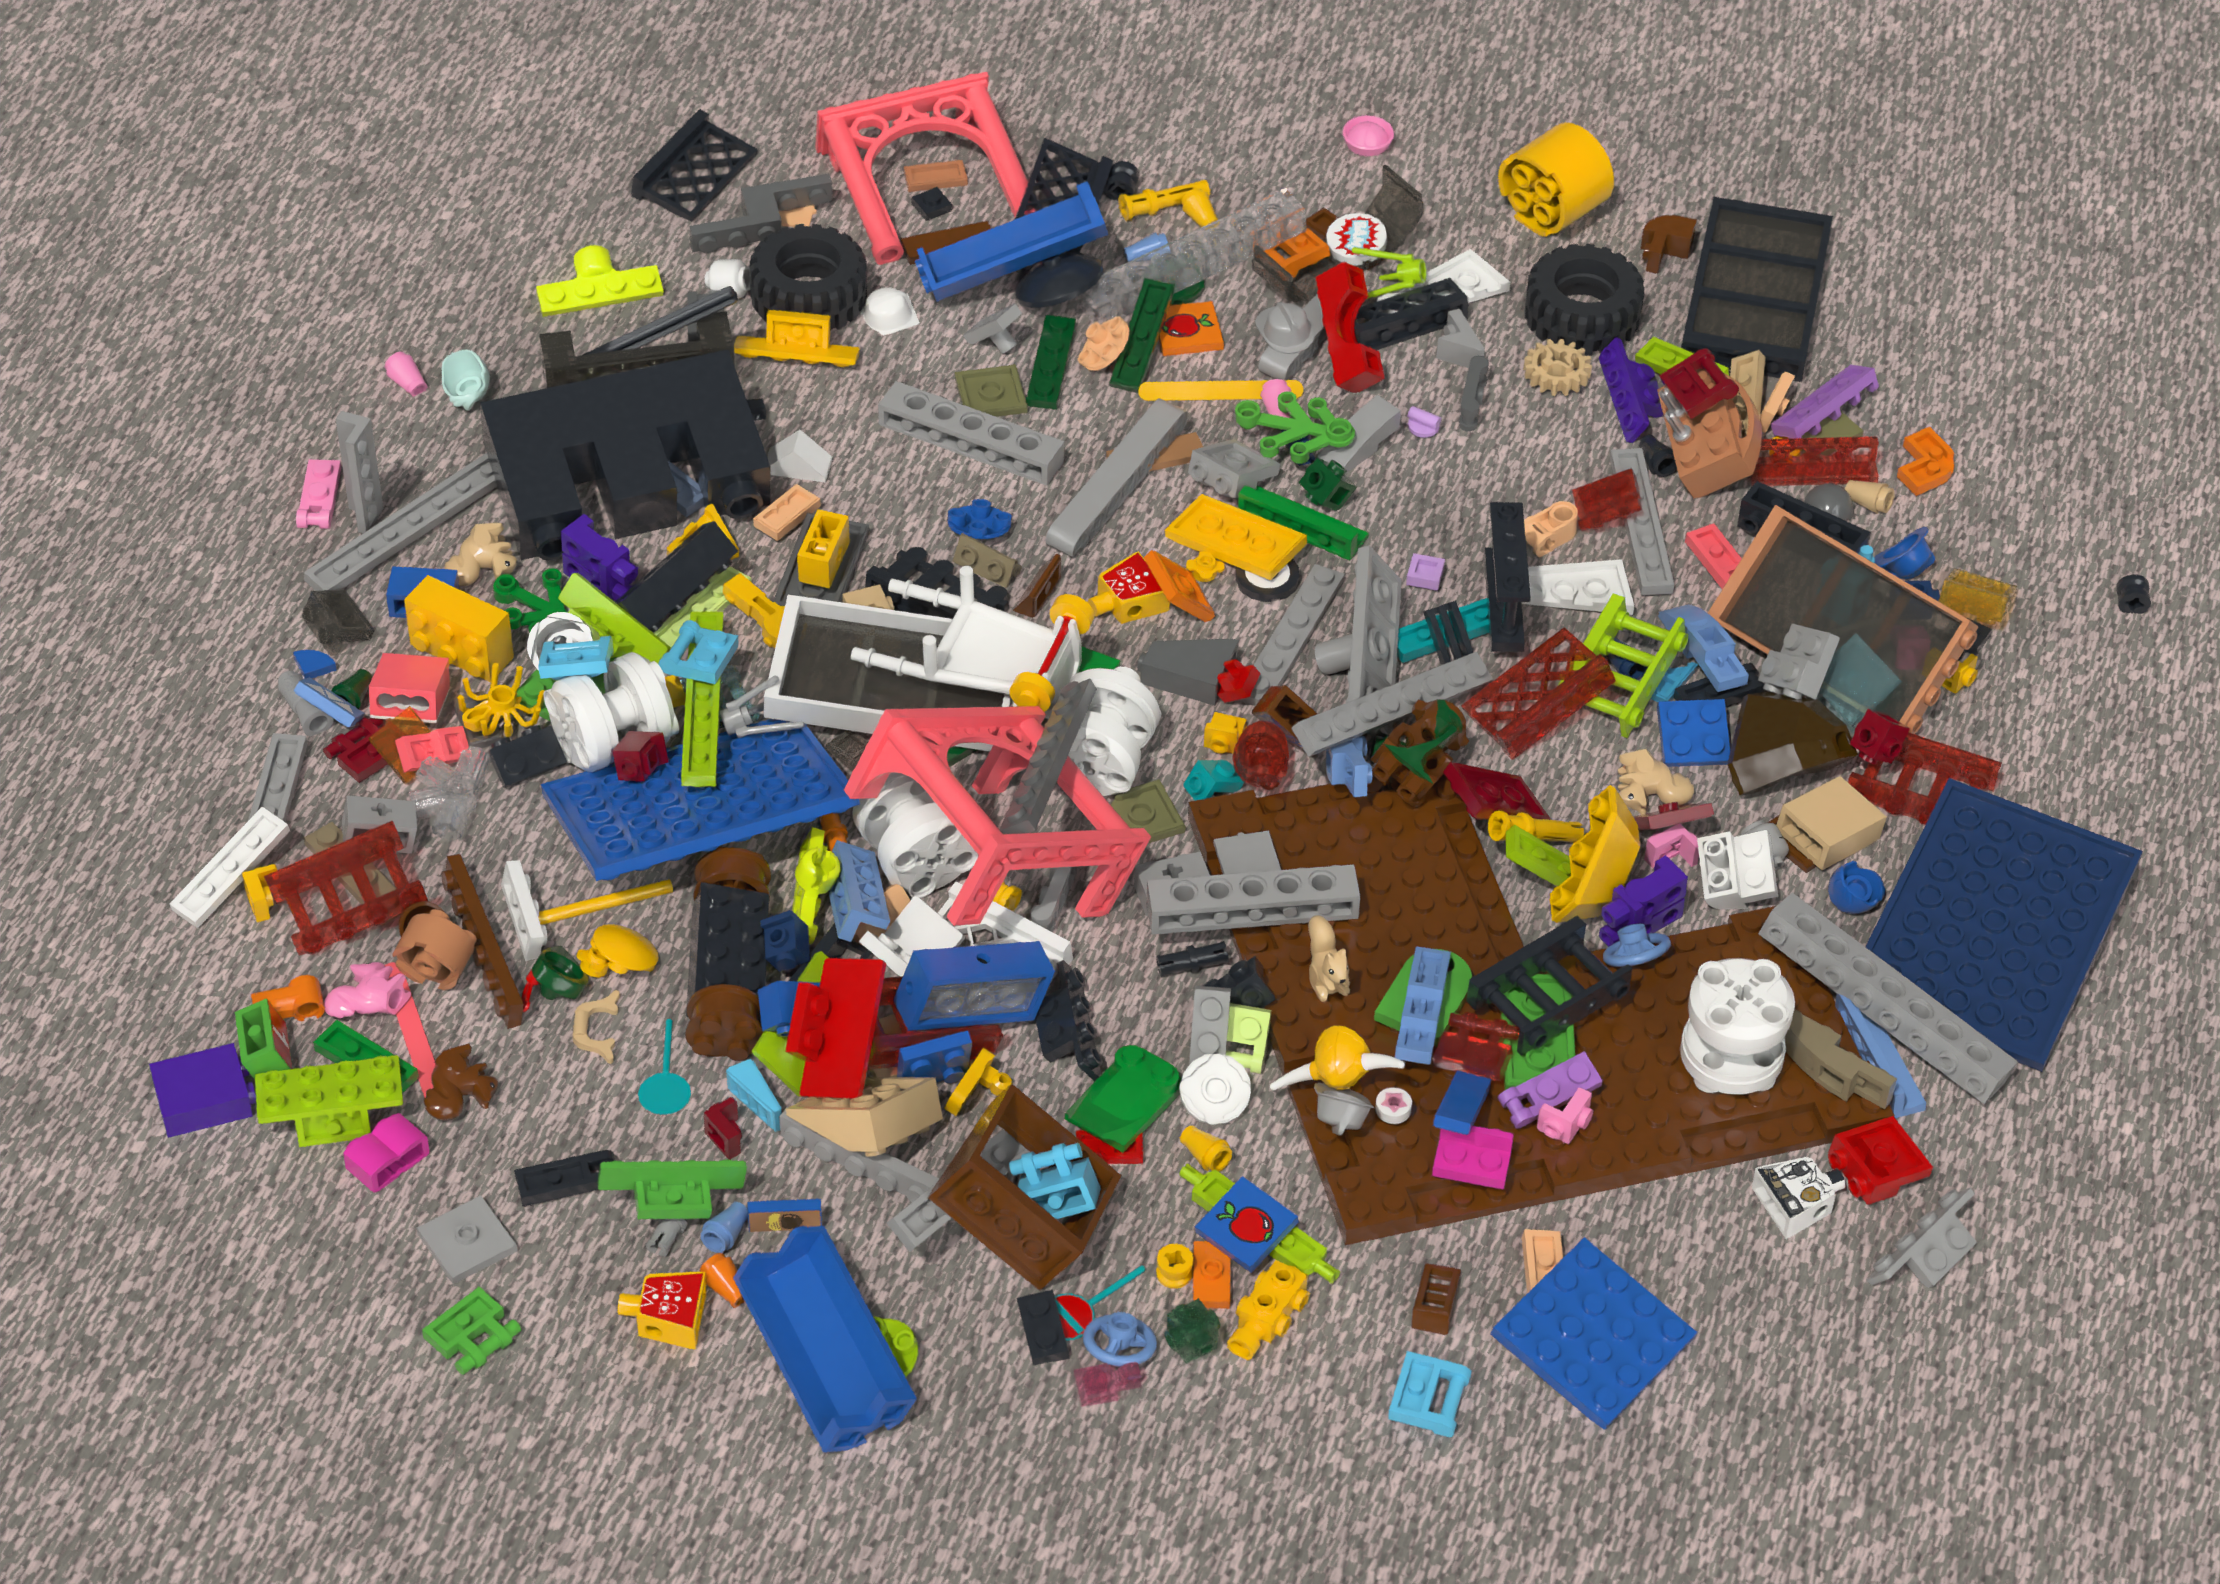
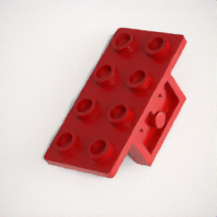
[785,958,887,1100]

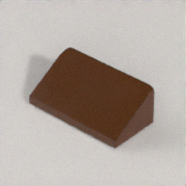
[1013,554,1061,618]

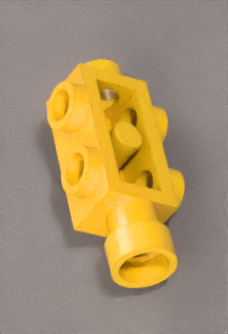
[1227,1260,1310,1360]

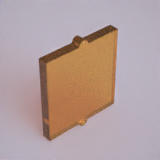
[368,706,431,785]

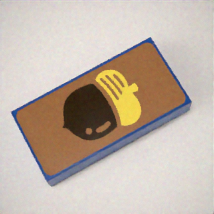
[748,1199,822,1232]

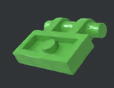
[422,1287,521,1375]

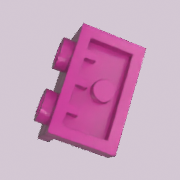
[1432,1126,1514,1189]

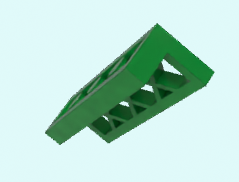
[1238,485,1369,561]

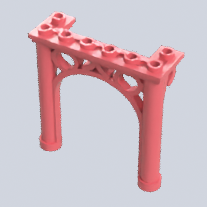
[815,72,1036,265]

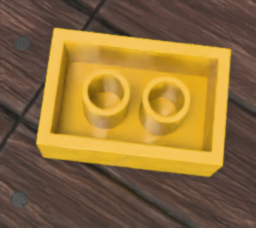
[404,575,514,682]

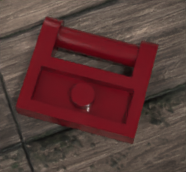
[1659,348,1739,419]

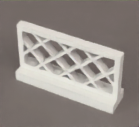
[938,882,1073,982]

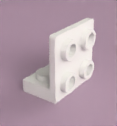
[859,896,965,978]

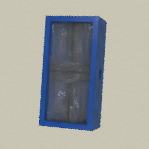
[893,941,1055,1031]

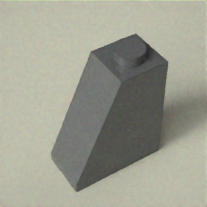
[1137,639,1239,706]

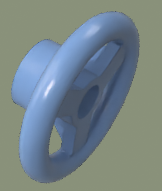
[1603,924,1671,967]
[1083,1312,1157,1367]

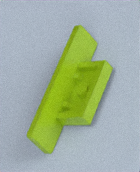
[558,573,671,664]

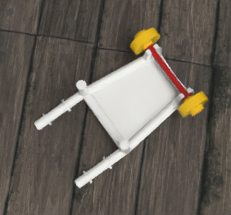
[851,566,1095,719]

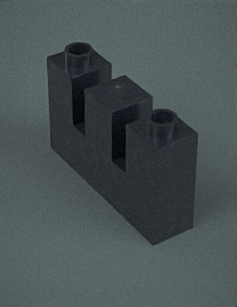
[480,349,770,561]

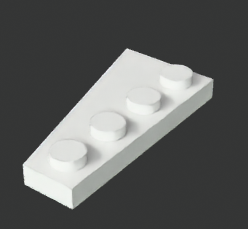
[1377,249,1510,314]
[1522,559,1634,615]

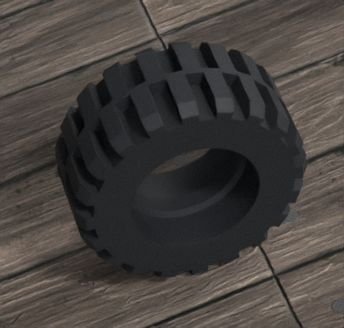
[749,224,867,331]
[1524,244,1645,355]

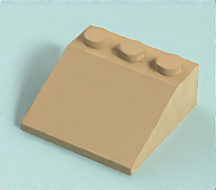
[786,1077,943,1156]

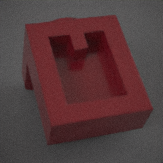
[703,1097,742,1160]

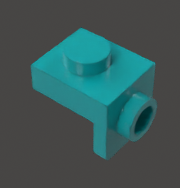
[1183,760,1245,801]

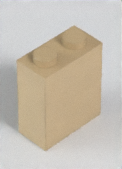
[1776,776,1887,870]

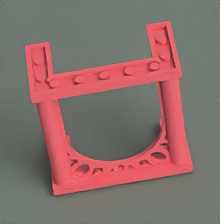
[844,706,1151,926]

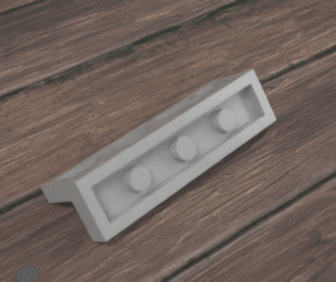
[336,411,384,533]

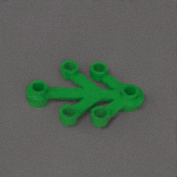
[493,568,568,634]

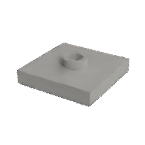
[417,1195,518,1284]

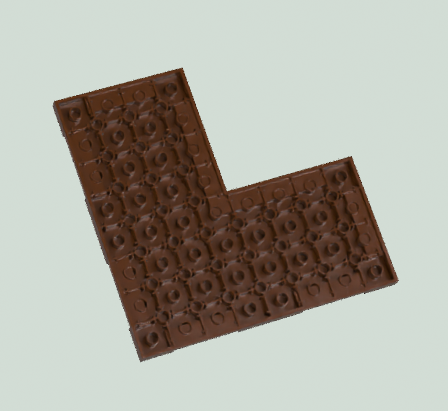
[1188,753,1895,1246]

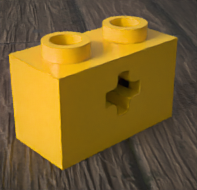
[797,509,850,588]

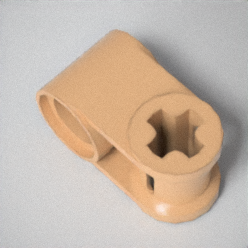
[1524,501,1578,557]

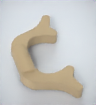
[573,990,620,1063]

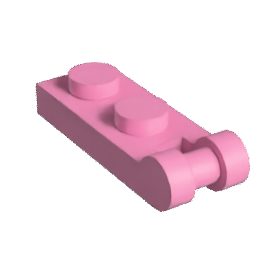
[296,460,341,529]

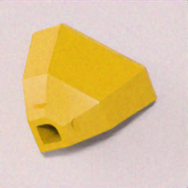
[1550,785,1640,923]

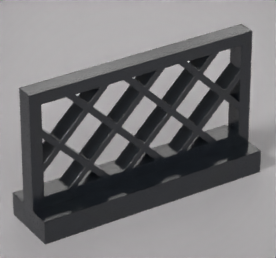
[631,109,758,222]
[1014,137,1114,253]

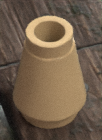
[1845,480,1895,514]

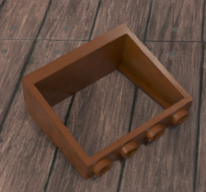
[928,1083,1122,1291]

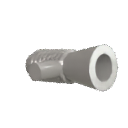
[278,671,334,737]

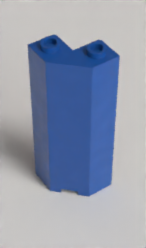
[914,181,1109,301]
[733,1226,917,1453]

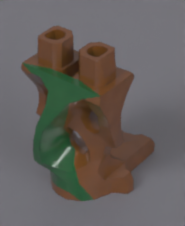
[1371,699,1469,803]

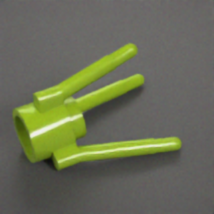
[1352,247,1427,299]

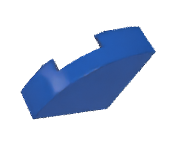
[293,650,337,679]

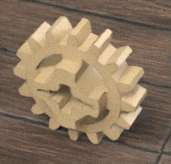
[1523,339,1592,396]

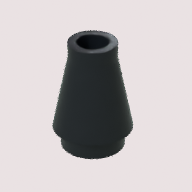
[1639,435,1677,477]

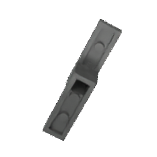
[689,173,832,253]

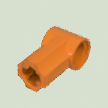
[251,975,325,1021]

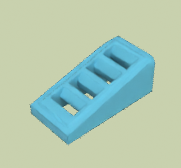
[726,1059,782,1131]

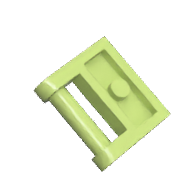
[1226,1003,1272,1074]

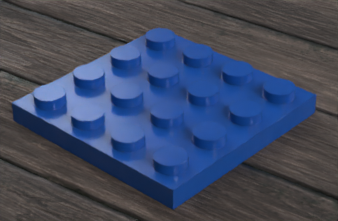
[1490,1237,1697,1430]

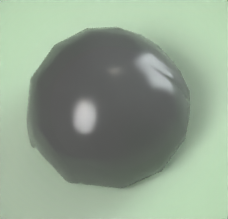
[1804,483,1853,521]

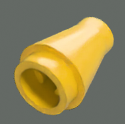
[1181,188,1220,233]
[1180,1125,1232,1172]

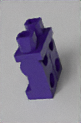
[561,514,638,601]
[1599,855,1688,947]

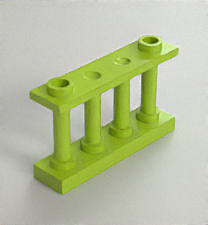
[1553,593,1688,738]

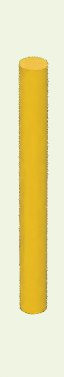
[538,879,673,925]

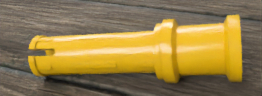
[1118,179,1210,221]
[1488,811,1584,843]

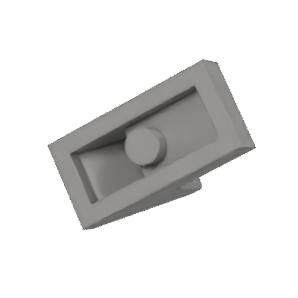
[1436,309,1485,368]

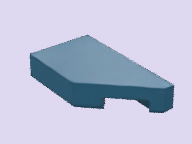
[1651,662,1698,702]

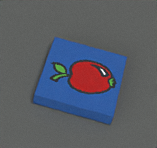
[1195,1176,1299,1273]

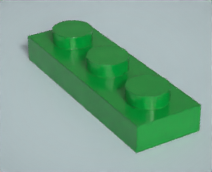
[313,1020,419,1094]

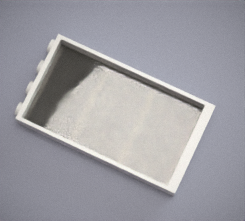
[764,595,1018,751]

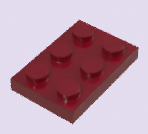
[1443,762,1551,820]

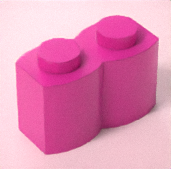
[343,1113,430,1193]

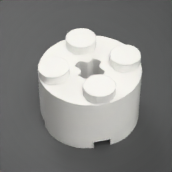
[527,612,600,681]

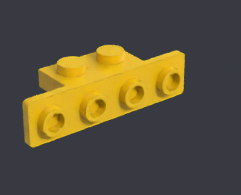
[733,310,860,367]

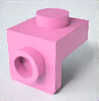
[1644,824,1699,868]
[1537,1087,1593,1144]

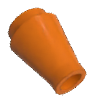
[700,1253,745,1308]

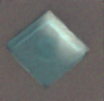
[1819,633,1902,728]

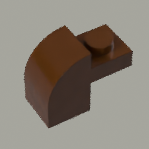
[1641,215,1697,274]

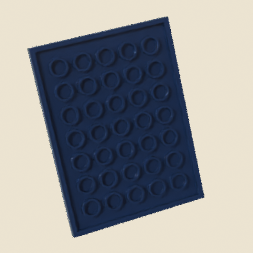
[1865,778,2143,1072]

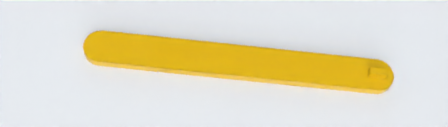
[1138,380,1303,401]

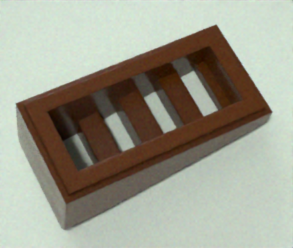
[1411,1263,1461,1336]

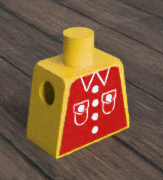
[1088,551,1170,624]
[618,1272,707,1349]

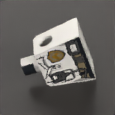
[1752,1157,1845,1239]

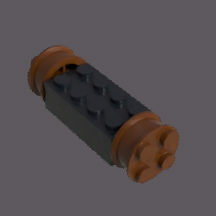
[685,846,771,1061]

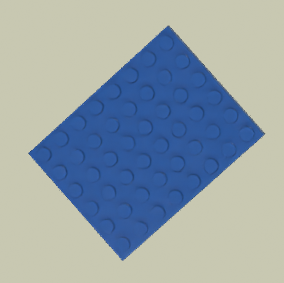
[541,719,860,881]

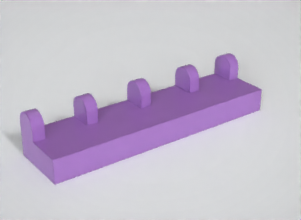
[1771,365,1879,449]

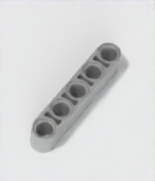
[1258,294,1328,380]

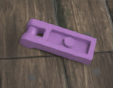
[1497,1051,1603,1128]

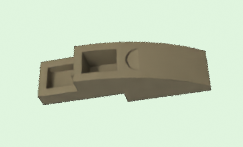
[1785,1009,1897,1109]

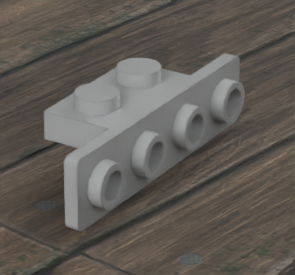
[1866,1188,1977,1288]

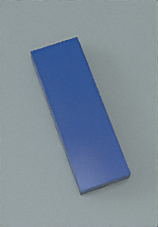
[1433,1070,1492,1135]

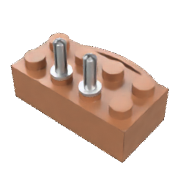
[1657,369,1762,498]

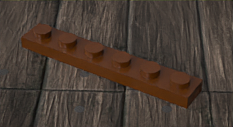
[441,854,523,1029]

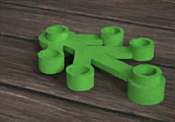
[1235,391,1355,464]

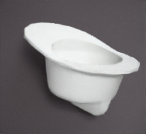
[860,287,920,335]

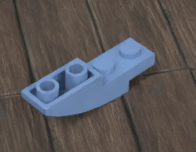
[1658,604,1749,692]
[1326,736,1372,797]

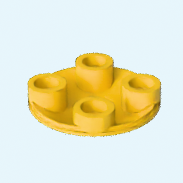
[590,924,659,974]

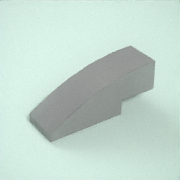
[1313,395,1401,475]

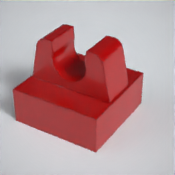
[1217,659,1261,703]

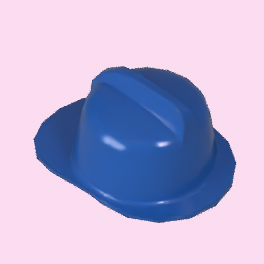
[1874,527,1935,579]

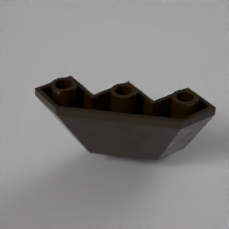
[1727,691,1858,796]

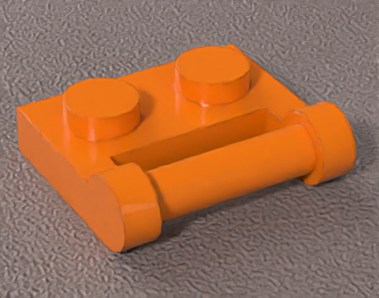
[1253,220,1330,279]

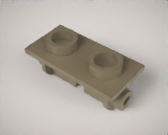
[952,533,1022,588]

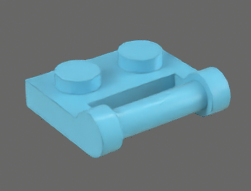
[658,620,739,684]
[538,636,614,680]
[1388,1351,1472,1437]

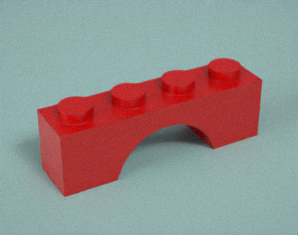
[1316,262,1385,393]

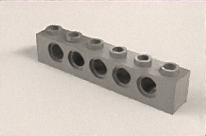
[878,381,1064,486]
[1146,865,1360,935]

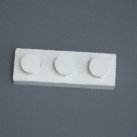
[501,860,547,961]

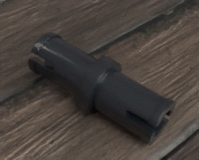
[1156,941,1229,977]

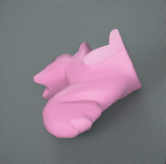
[324,962,411,1019]

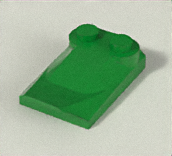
[1064,1045,1182,1152]

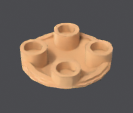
[1078,316,1130,371]

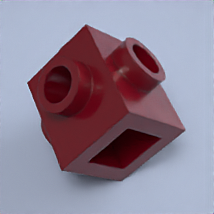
[1849,709,1910,765]

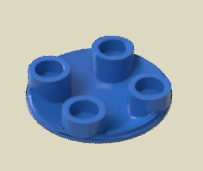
[947,499,1012,539]

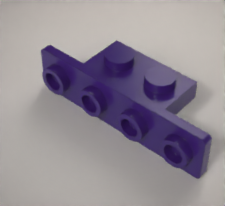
[1599,338,1663,443]

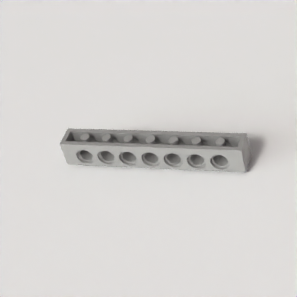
[1758,893,2018,1104]

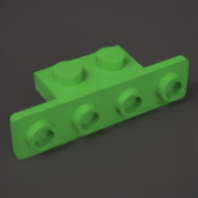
[597,1160,747,1219]

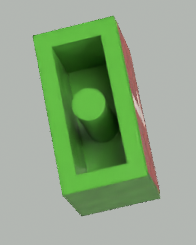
[235,998,293,1079]

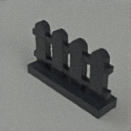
[865,547,1009,619]

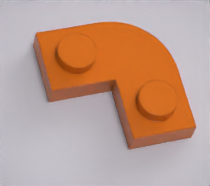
[1897,426,1954,496]

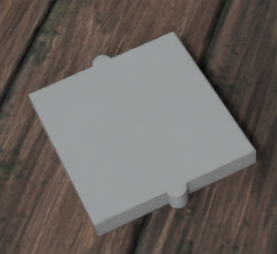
[1213,831,1281,875]

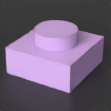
[1406,553,1445,591]

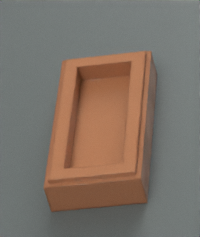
[904,160,968,192]

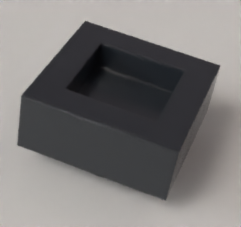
[911,187,952,221]

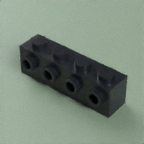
[1737,481,1871,566]
[615,521,738,633]

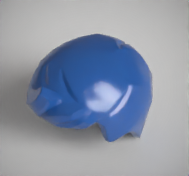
[1828,861,1885,915]

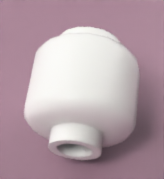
[705,259,750,299]

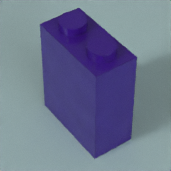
[149,1043,256,1138]

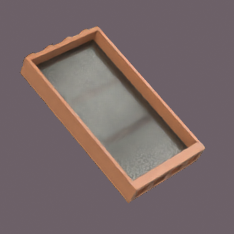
[1708,505,1978,739]

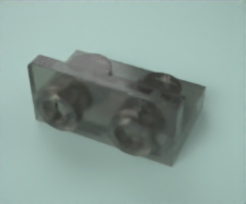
[302,590,375,656]

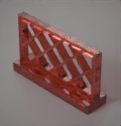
[1461,627,1616,760]

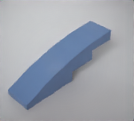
[1395,946,1451,1065]

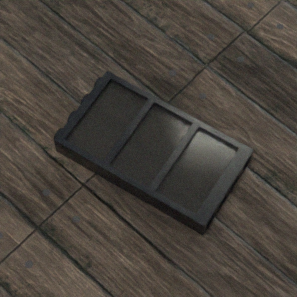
[1681,196,1833,382]

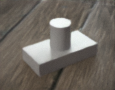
[963,304,1022,354]

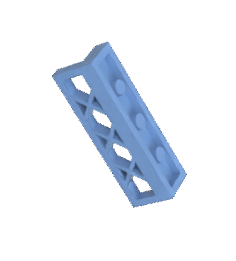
[828,840,890,942]
[1835,994,1926,1118]

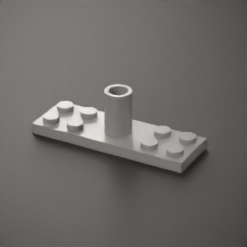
[1315,545,1402,739]

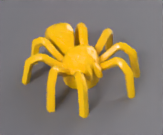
[457,663,545,738]

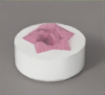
[1375,1088,1412,1124]

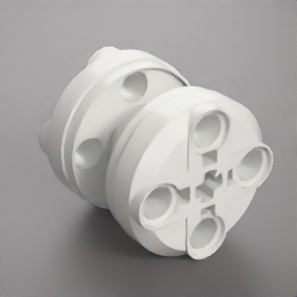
[543,652,679,772]
[1068,667,1161,796]
[852,772,979,898]
[1680,958,1795,1094]

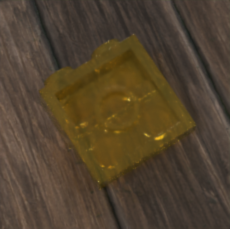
[1938,568,2017,625]

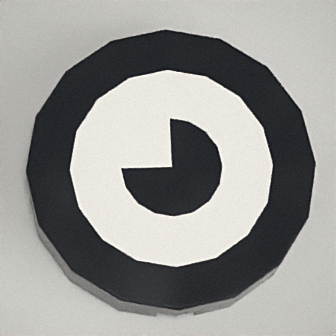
[1235,559,1300,602]

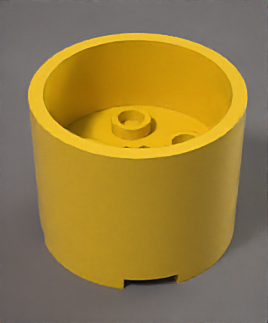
[1498,122,1614,237]

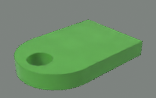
[1374,949,1472,1047]

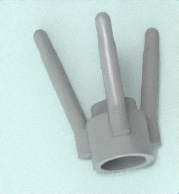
[720,675,805,739]

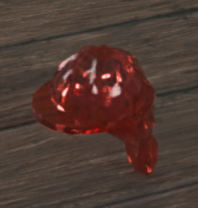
[1232,721,1289,790]

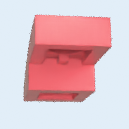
[395,726,472,772]

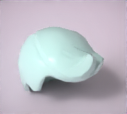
[442,350,490,411]

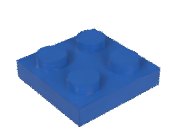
[1657,699,1730,767]
[897,1030,972,1083]

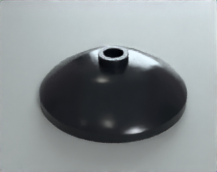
[1015,252,1104,308]

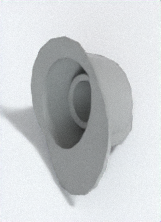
[1255,301,1314,354]
[1314,1083,1374,1135]

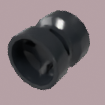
[1105,161,1139,201]

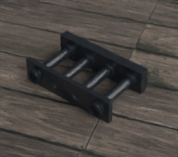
[1484,502,1531,652]
[1466,916,1633,1056]

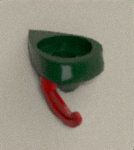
[521,946,589,1012]

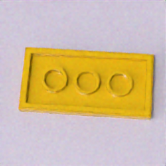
[1165,494,1307,580]

